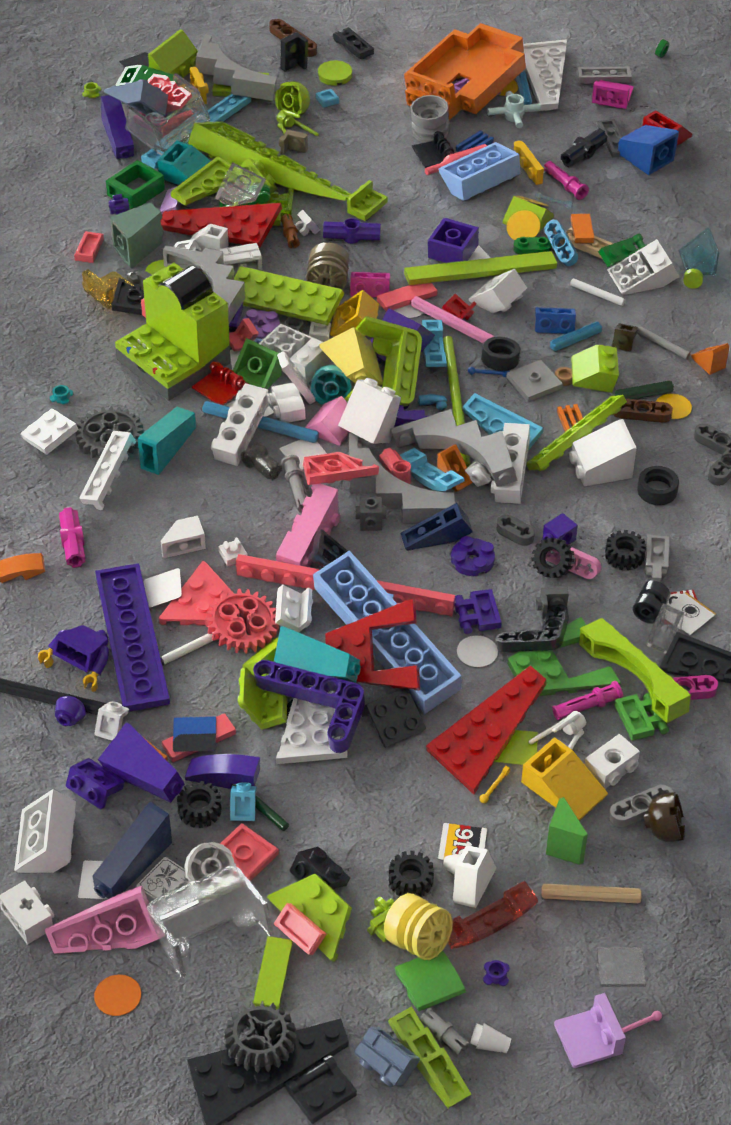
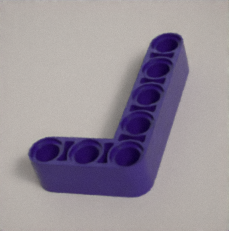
[253,660,365,753]

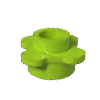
[82,82,101,98]

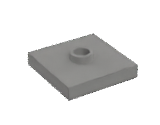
[506,360,563,402]

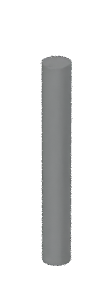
[637,326,691,360]

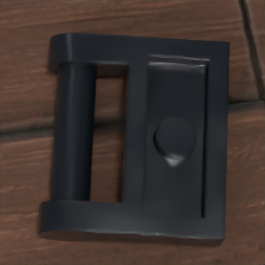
[308,529,348,567]
[285,1055,357,1124]

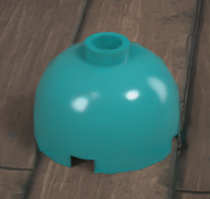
[311,365,352,405]

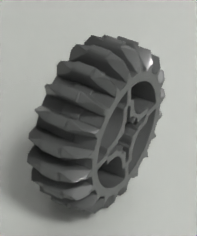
[224,1001,296,1073]

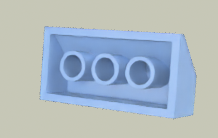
[439,142,521,201]

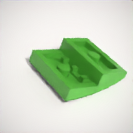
[395,951,466,1011]

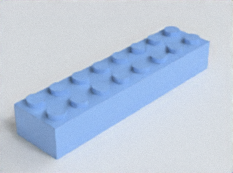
[313,550,462,714]

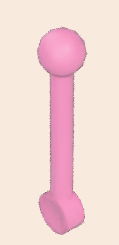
[621,1011,662,1033]

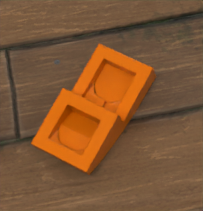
[0,553,45,583]

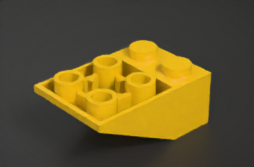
[521,737,608,821]

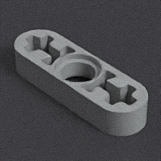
[609,785,673,827]

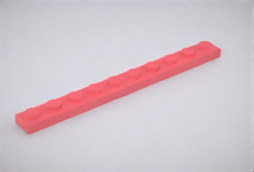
[236,554,455,616]

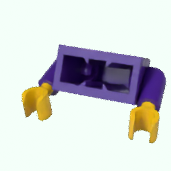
[38,625,109,692]

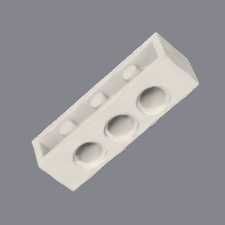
[211,383,270,466]
[491,423,530,504]

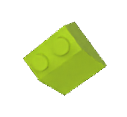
[571,344,619,393]

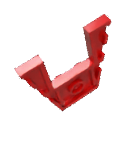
[325,598,420,691]

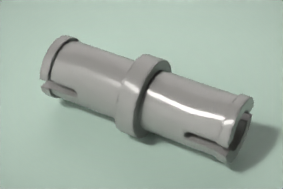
[420,1008,470,1056]

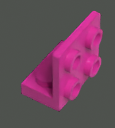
[592,80,634,109]

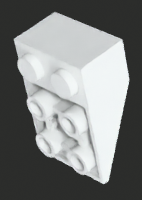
[607,240,680,295]
[259,324,330,383]

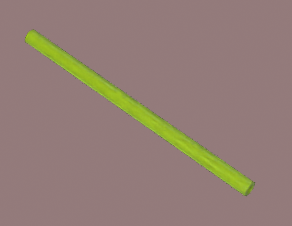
[443,336,471,468]

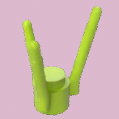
[276,109,319,136]

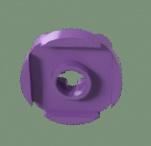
[241,309,280,339]

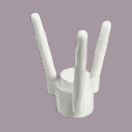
[529,711,586,749]

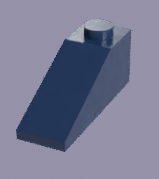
[400,503,473,551]

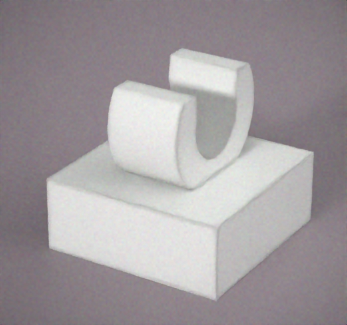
[295,210,320,236]
[218,537,247,566]

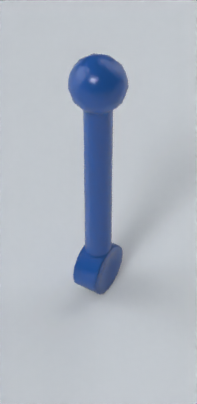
[468,367,510,377]

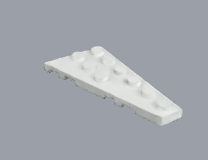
[523,39,567,111]
[276,643,347,764]

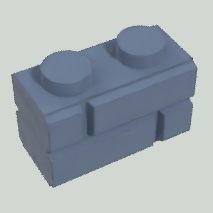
[354,1027,420,1087]

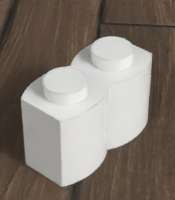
[269,383,306,423]

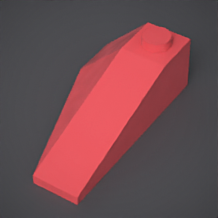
[141,74,192,115]

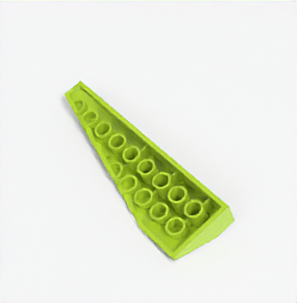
[188,121,351,201]

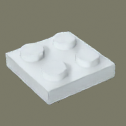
[20,409,79,455]

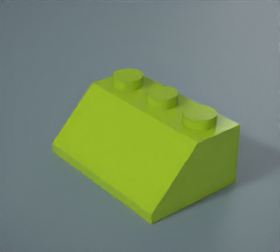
[148,29,198,80]

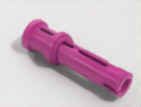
[544,161,589,200]
[552,681,623,720]

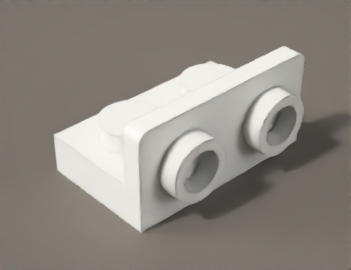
[275,585,313,632]

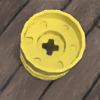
[384,893,453,960]

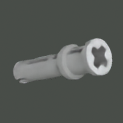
[281,455,308,512]

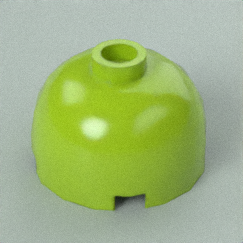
[275,81,311,116]

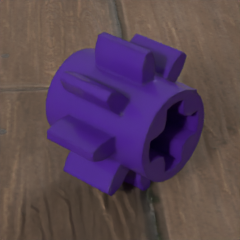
[108,194,129,215]

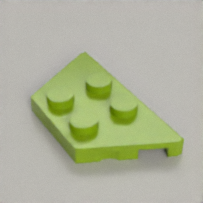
[267,874,352,962]

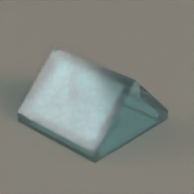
[679,227,719,276]

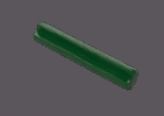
[615,380,674,399]

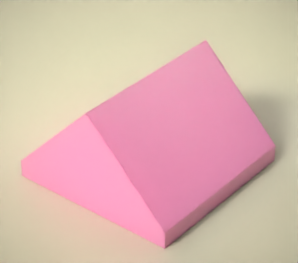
[305,396,351,446]

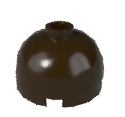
[644,792,685,842]

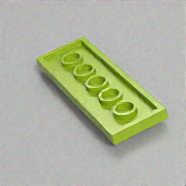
[234,266,344,326]

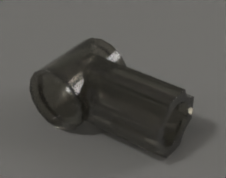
[241,442,282,480]

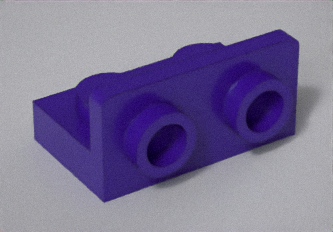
[66,758,125,809]

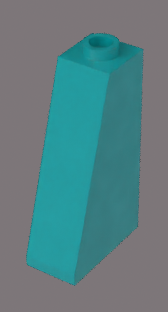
[138,407,196,475]
[274,626,360,683]

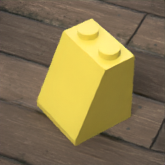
[319,327,383,386]

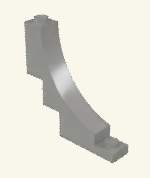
[195,34,279,101]
[391,409,518,487]
[349,433,459,524]

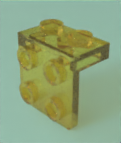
[82,269,133,309]

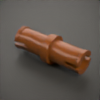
[281,214,300,249]

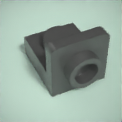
[536,587,569,619]

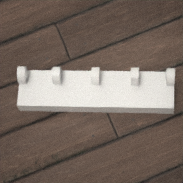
[79,431,136,510]

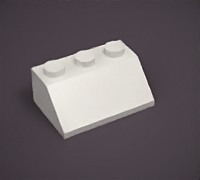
[14,789,76,873]

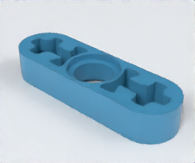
[544,220,578,266]

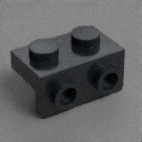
[290,847,350,889]

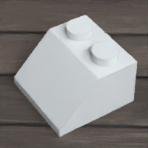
[469,269,527,313]

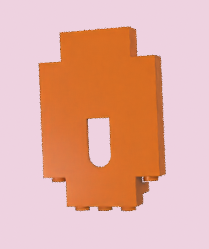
[404,23,526,120]

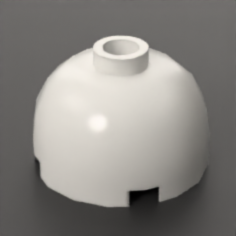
[184,842,236,893]

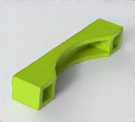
[579,618,691,723]

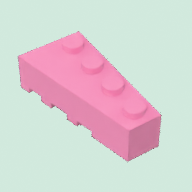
[276,483,340,567]

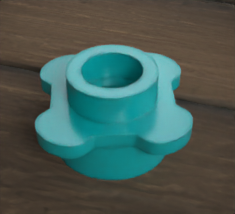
[50,385,73,404]

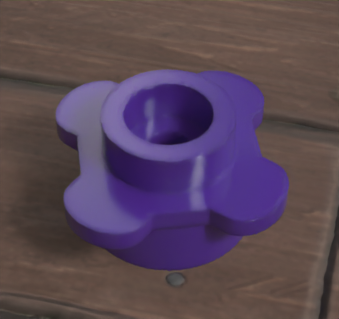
[483,960,510,986]

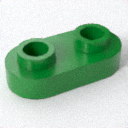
[513,237,552,255]

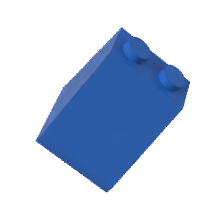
[618,125,679,175]

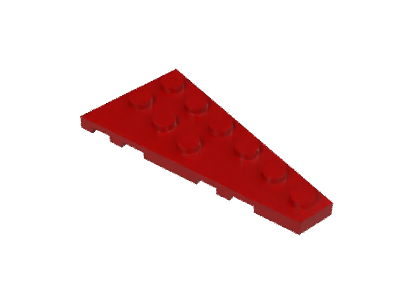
[161,203,282,248]
[426,665,547,795]

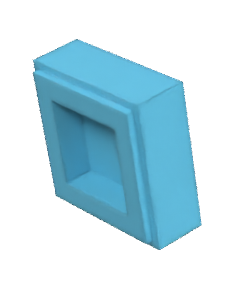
[316,89,339,108]

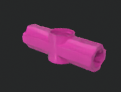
[59,507,86,568]

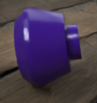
[55,696,86,726]

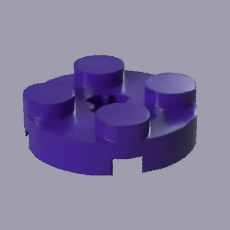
[451,536,495,576]

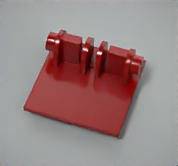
[192,362,248,405]

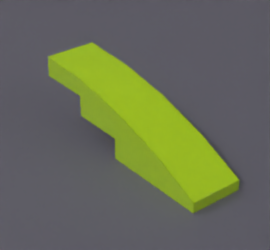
[388,1006,471,1108]

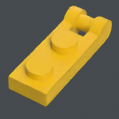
[513,141,544,185]

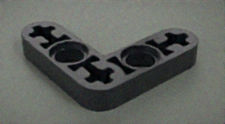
[496,604,569,652]

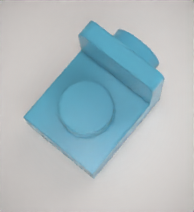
[230,783,256,821]

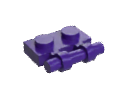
[454,589,502,634]

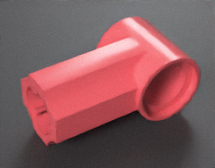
[379,448,411,484]

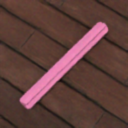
[411,296,494,343]

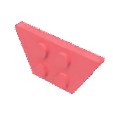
[303,452,379,485]
[159,561,231,625]

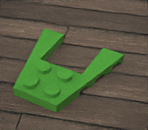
[507,617,621,696]

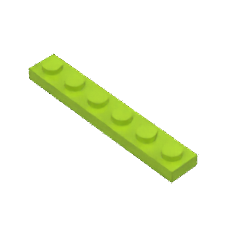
[526,395,627,471]

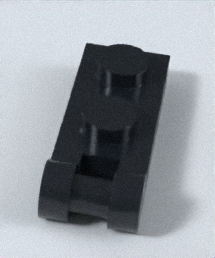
[333,27,374,59]

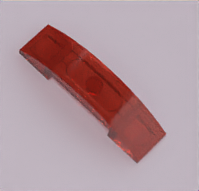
[447,881,538,949]

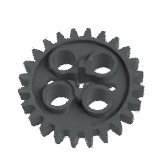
[76,406,144,458]

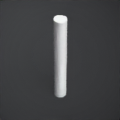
[570,278,625,306]
[160,634,213,665]

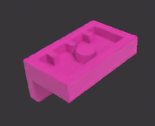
[350,272,390,297]

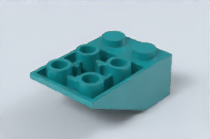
[157,140,211,185]

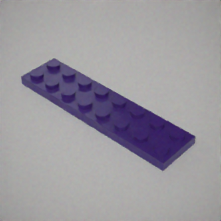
[95,563,170,712]

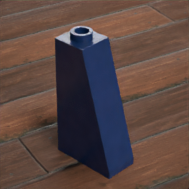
[92,802,172,899]

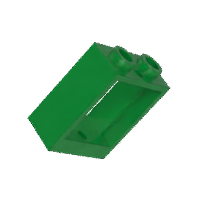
[106,160,165,209]

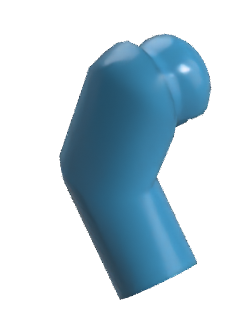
[418,394,447,410]

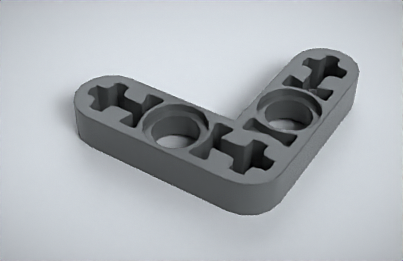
[694,424,731,486]

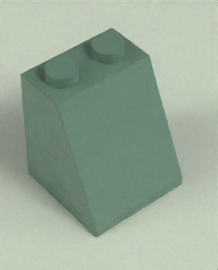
[110,203,164,268]

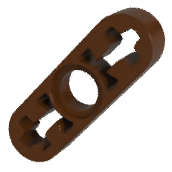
[613,399,673,423]

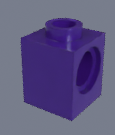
[542,513,578,544]

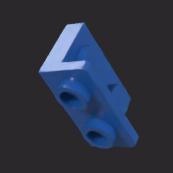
[535,307,576,334]

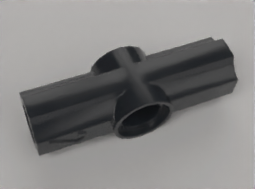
[561,128,608,168]

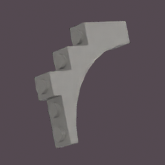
[163,246,245,324]

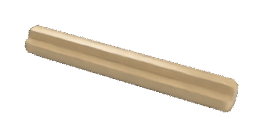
[541,884,642,903]

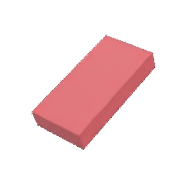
[74,231,104,263]
[274,903,326,955]

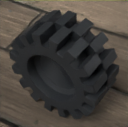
[605,530,646,571]
[531,538,575,578]
[177,781,222,828]
[389,850,434,897]

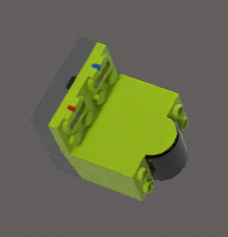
[115,263,230,401]

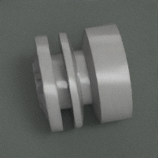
[410,95,450,143]

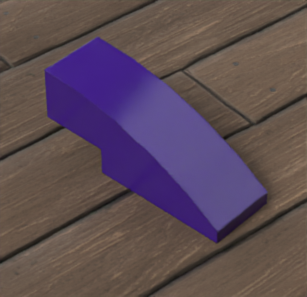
[185,754,260,789]

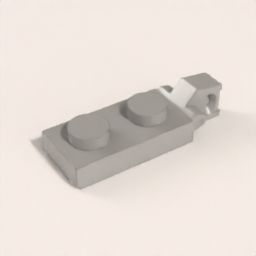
[645,535,669,582]

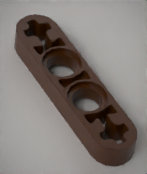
[269,19,317,57]

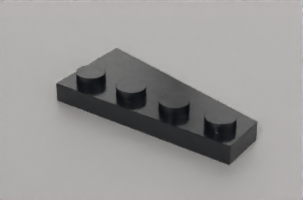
[659,632,731,683]

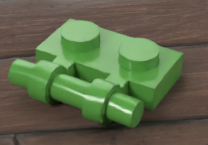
[614,693,669,741]

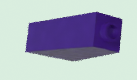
[101,95,134,159]
[98,723,185,803]

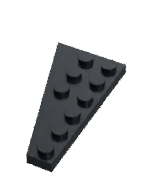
[187,1018,349,1125]

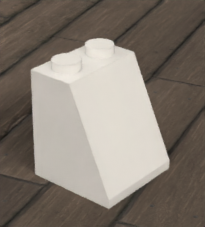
[338,378,401,444]
[569,419,637,486]

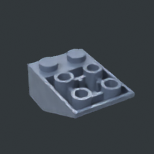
[103,79,168,118]

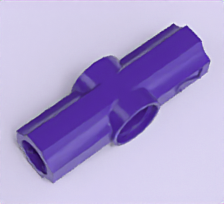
[323,218,381,244]

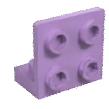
[554,993,626,1068]

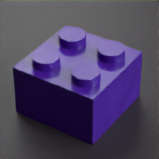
[428,218,479,263]

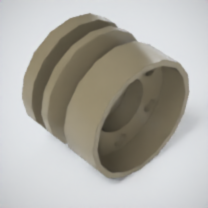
[306,243,349,290]

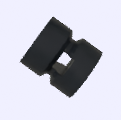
[633,581,671,623]

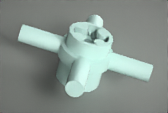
[487,91,541,128]

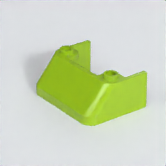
[345,316,422,407]

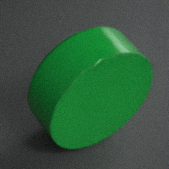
[655,39,670,58]

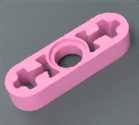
[546,547,601,579]

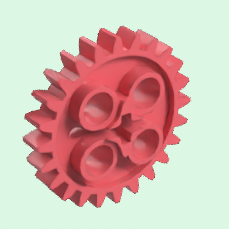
[206,589,279,654]

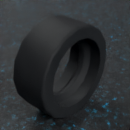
[481,336,521,371]
[637,466,679,505]

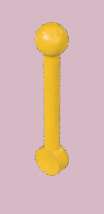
[479,766,511,803]

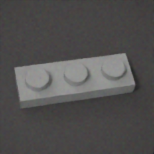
[577,66,632,84]

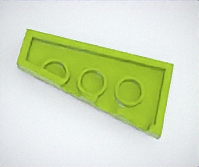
[171,156,243,206]

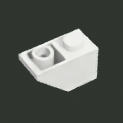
[190,224,229,252]
[453,845,496,908]

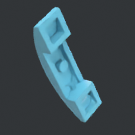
[422,320,447,367]
[400,448,464,491]

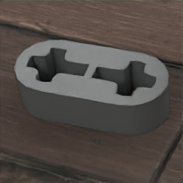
[497,515,535,546]

